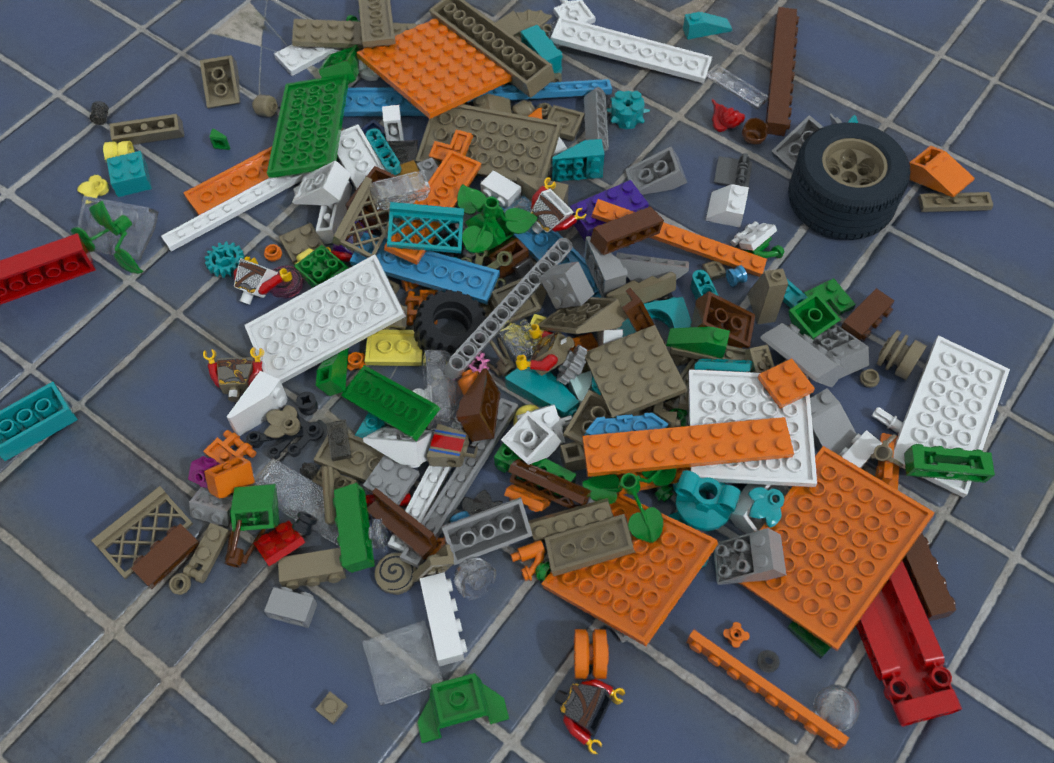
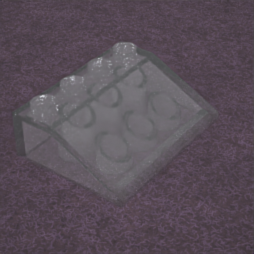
[77,196,159,260]

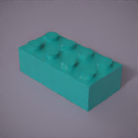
[0,382,78,461]

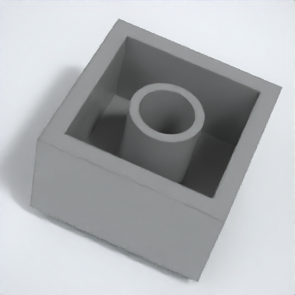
[539,261,594,309]

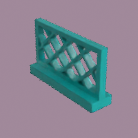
[387,202,464,253]

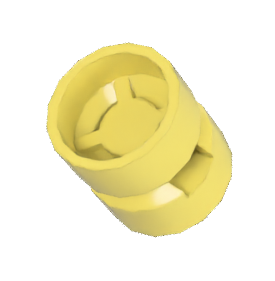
[103,141,134,162]

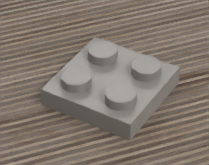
[363,455,420,505]

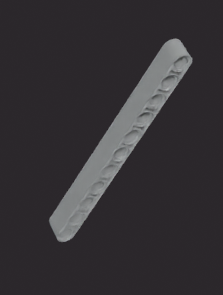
[444,238,572,379]

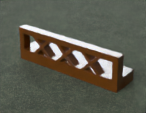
[622,288,665,344]
[508,459,591,509]
[367,488,439,560]

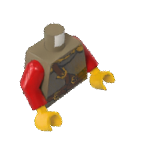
[515,324,574,376]
[203,347,265,402]

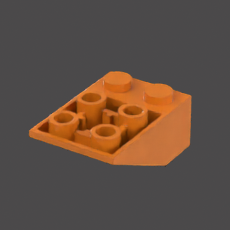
[909,145,974,197]

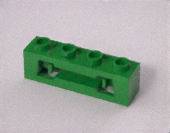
[904,444,995,483]

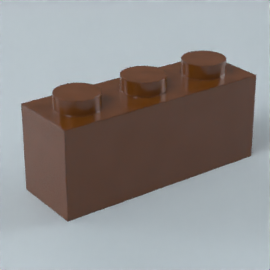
[841,288,894,341]
[131,523,199,589]

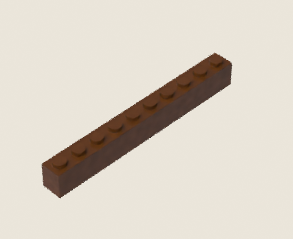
[765,7,799,136]

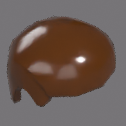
[742,118,768,145]

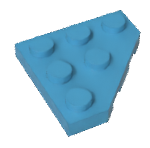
[585,413,669,436]

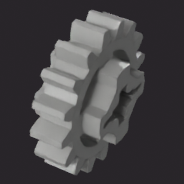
[556,345,587,385]

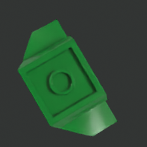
[417,673,509,743]

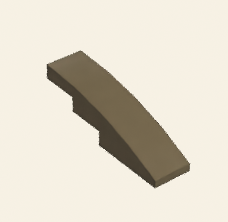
[606,272,676,307]

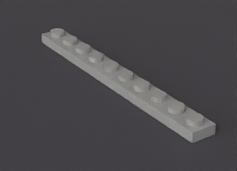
[400,398,519,568]

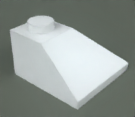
[501,411,562,465]

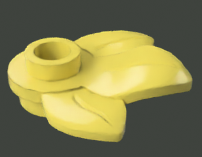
[77,175,109,204]

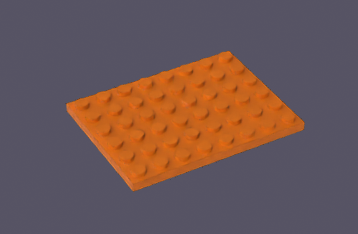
[357,19,512,119]
[739,446,935,651]

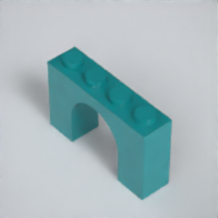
[619,297,692,337]

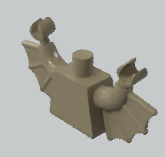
[495,9,552,41]

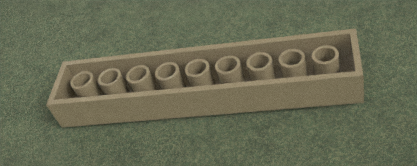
[429,0,555,98]

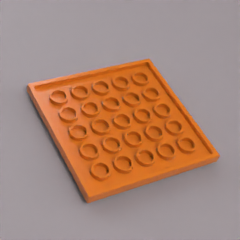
[541,492,718,646]

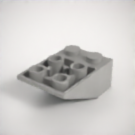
[813,324,869,379]
[714,528,786,585]

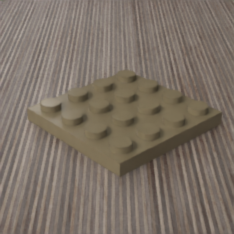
[585,325,687,418]

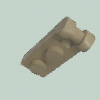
[183,523,231,583]

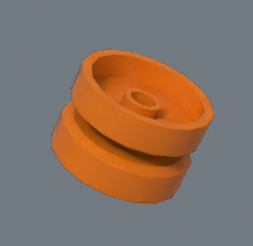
[574,629,609,679]

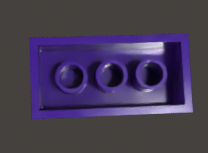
[570,180,649,242]

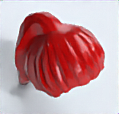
[712,99,745,132]

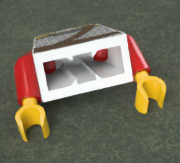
[531,177,586,234]
[234,257,292,305]

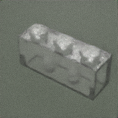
[370,170,431,210]

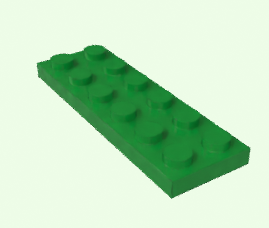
[341,365,441,441]

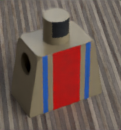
[427,424,478,467]

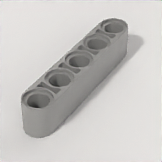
[584,87,609,152]

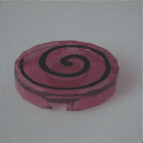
[270,265,303,298]

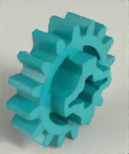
[205,241,245,278]

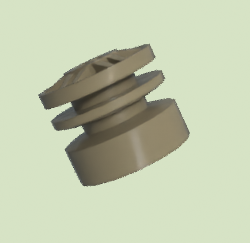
[876,330,927,381]

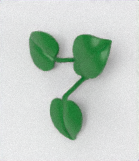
[457,184,538,253]
[70,201,144,274]
[582,468,677,543]

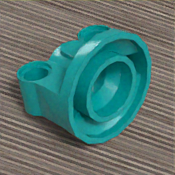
[675,470,741,531]

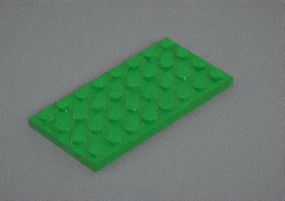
[267,74,349,178]

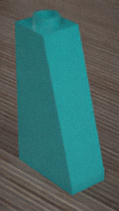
[505,358,580,418]

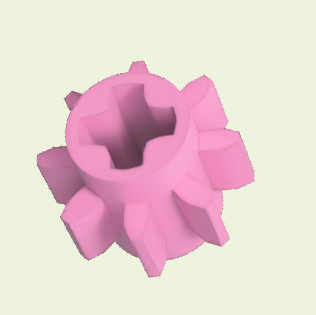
[467,353,490,372]

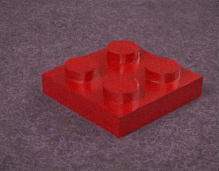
[253,520,306,566]

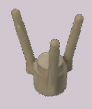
[487,337,516,377]
[870,434,903,467]

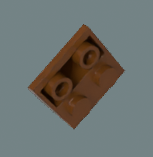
[480,238,529,281]

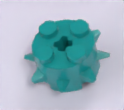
[607,91,650,129]

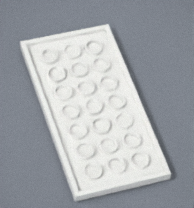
[245,255,406,383]
[893,335,1010,498]

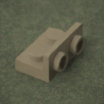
[745,344,774,373]
[412,544,454,582]

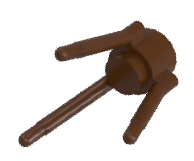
[225,520,266,568]

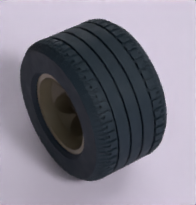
[788,122,910,240]

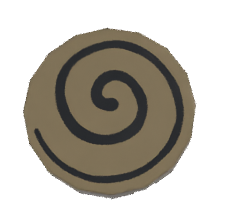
[375,553,417,595]

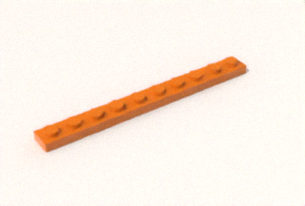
[591,199,767,277]

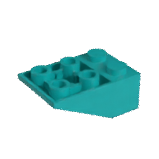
[552,139,605,182]

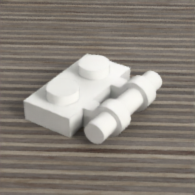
[730,221,777,250]

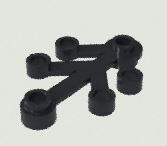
[246,410,324,460]

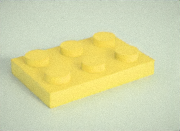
[365,330,423,366]

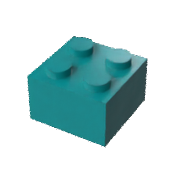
[107,151,152,197]

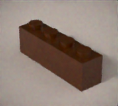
[590,206,664,255]
[902,533,956,621]

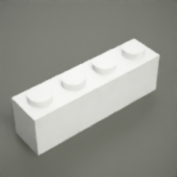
[316,182,352,244]
[420,572,467,666]

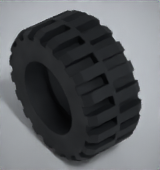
[413,290,487,364]

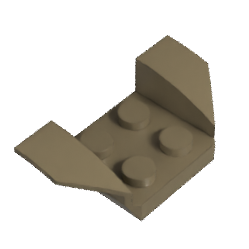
[480,278,547,325]

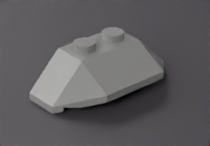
[616,252,689,283]

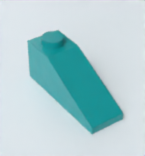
[683,12,732,40]

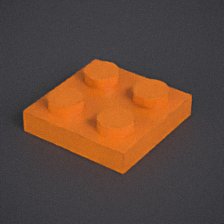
[758,358,815,409]

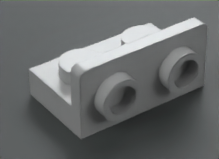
[189,487,233,526]

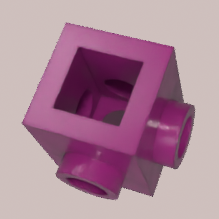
[188,456,221,489]

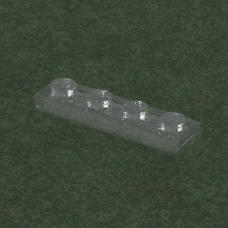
[706,64,769,110]

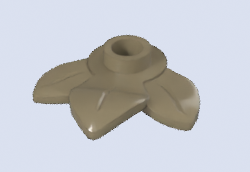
[264,405,300,438]

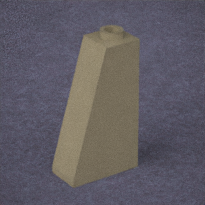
[748,268,788,325]

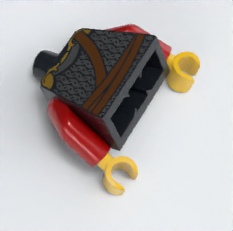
[555,679,625,754]

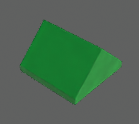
[788,292,841,339]

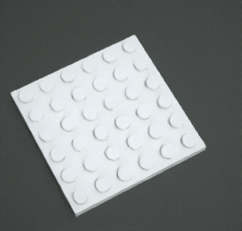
[688,370,817,487]

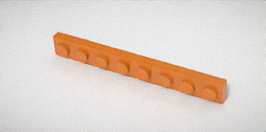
[686,630,849,750]

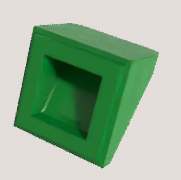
[209,129,230,150]

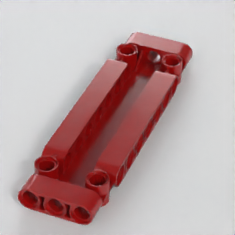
[856,561,962,727]

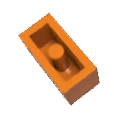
[204,456,255,499]

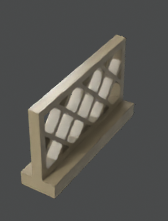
[332,177,404,258]
[91,486,193,579]

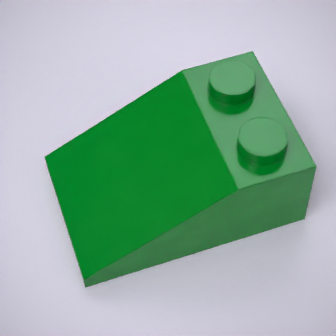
[318,45,359,84]

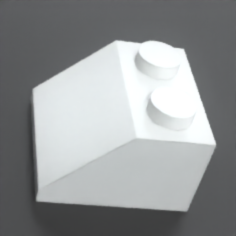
[706,184,749,227]

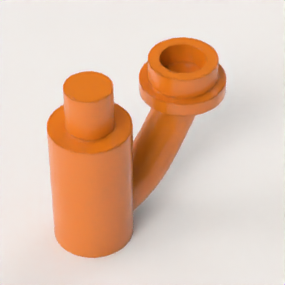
[510,540,545,581]

